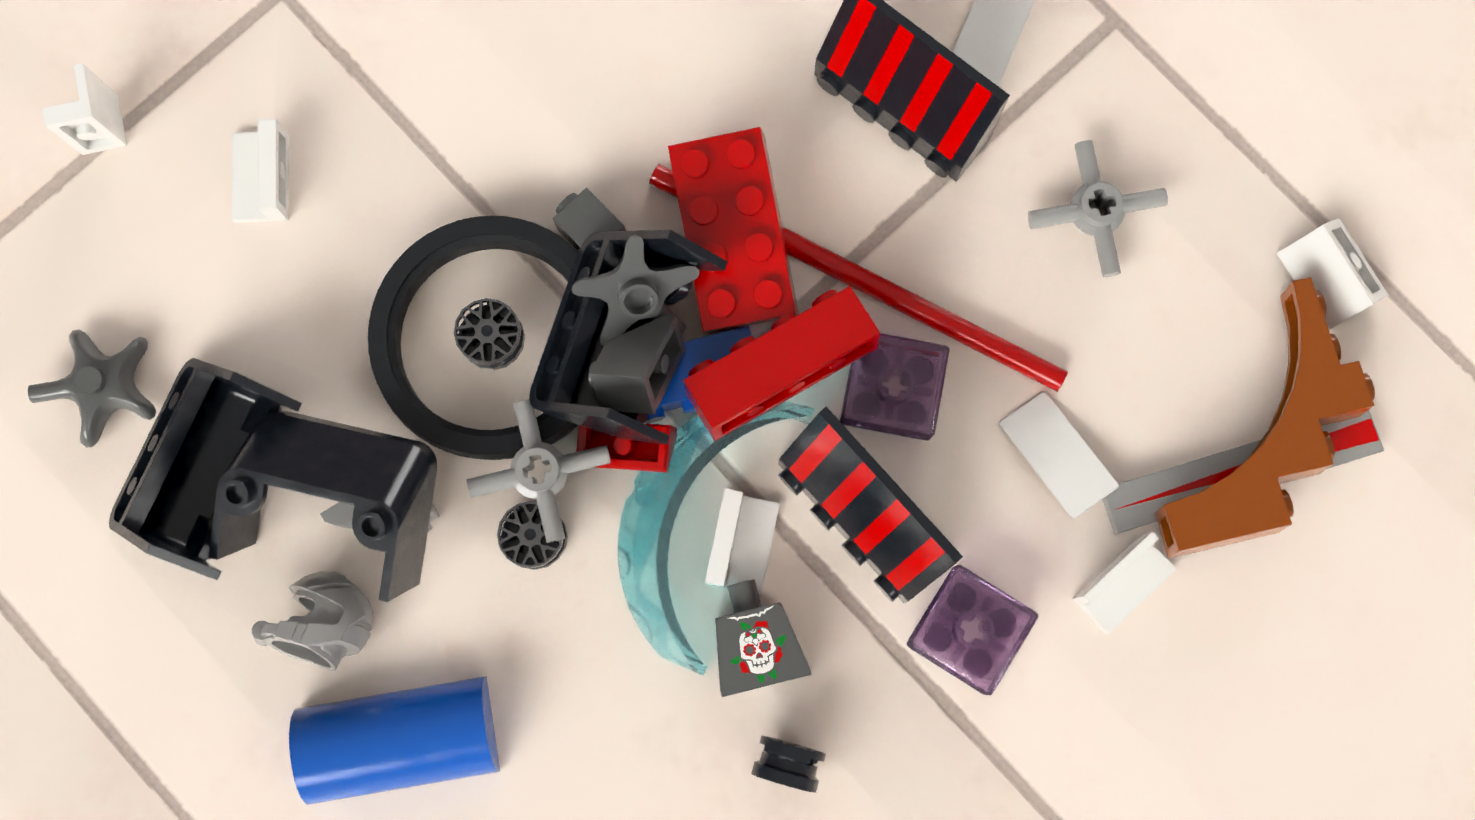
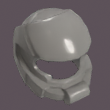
[252,571,373,670]

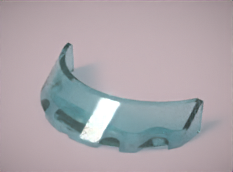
[618,401,814,676]

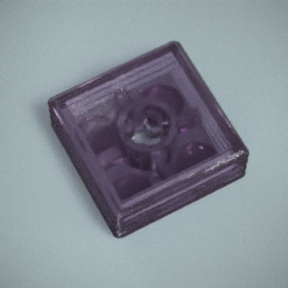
[840,333,950,441]
[907,565,1039,695]

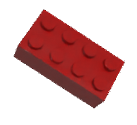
[668,127,799,334]

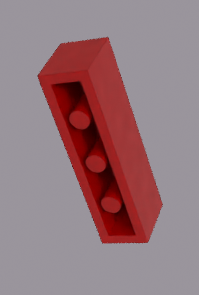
[683,286,880,441]

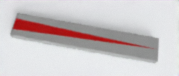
[1102,410,1384,535]

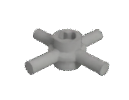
[1028,140,1168,277]
[467,400,611,543]

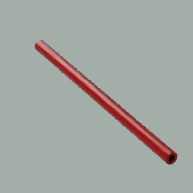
[649,164,1068,392]

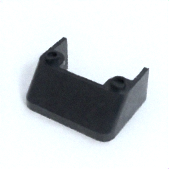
[529,229,728,445]
[109,358,302,580]
[208,411,437,602]

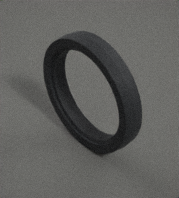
[368,216,579,460]

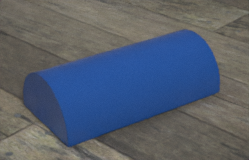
[289,676,500,805]

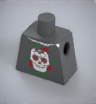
[715,579,812,697]

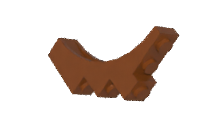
[1155,277,1375,559]

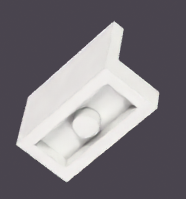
[42,63,127,155]
[232,119,289,223]
[1277,218,1389,329]
[705,488,780,596]
[1072,531,1177,634]

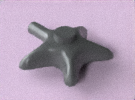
[571,235,700,346]
[28,330,156,448]

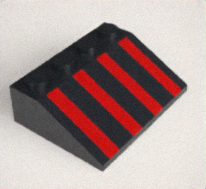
[814,0,1010,182]
[778,407,963,603]

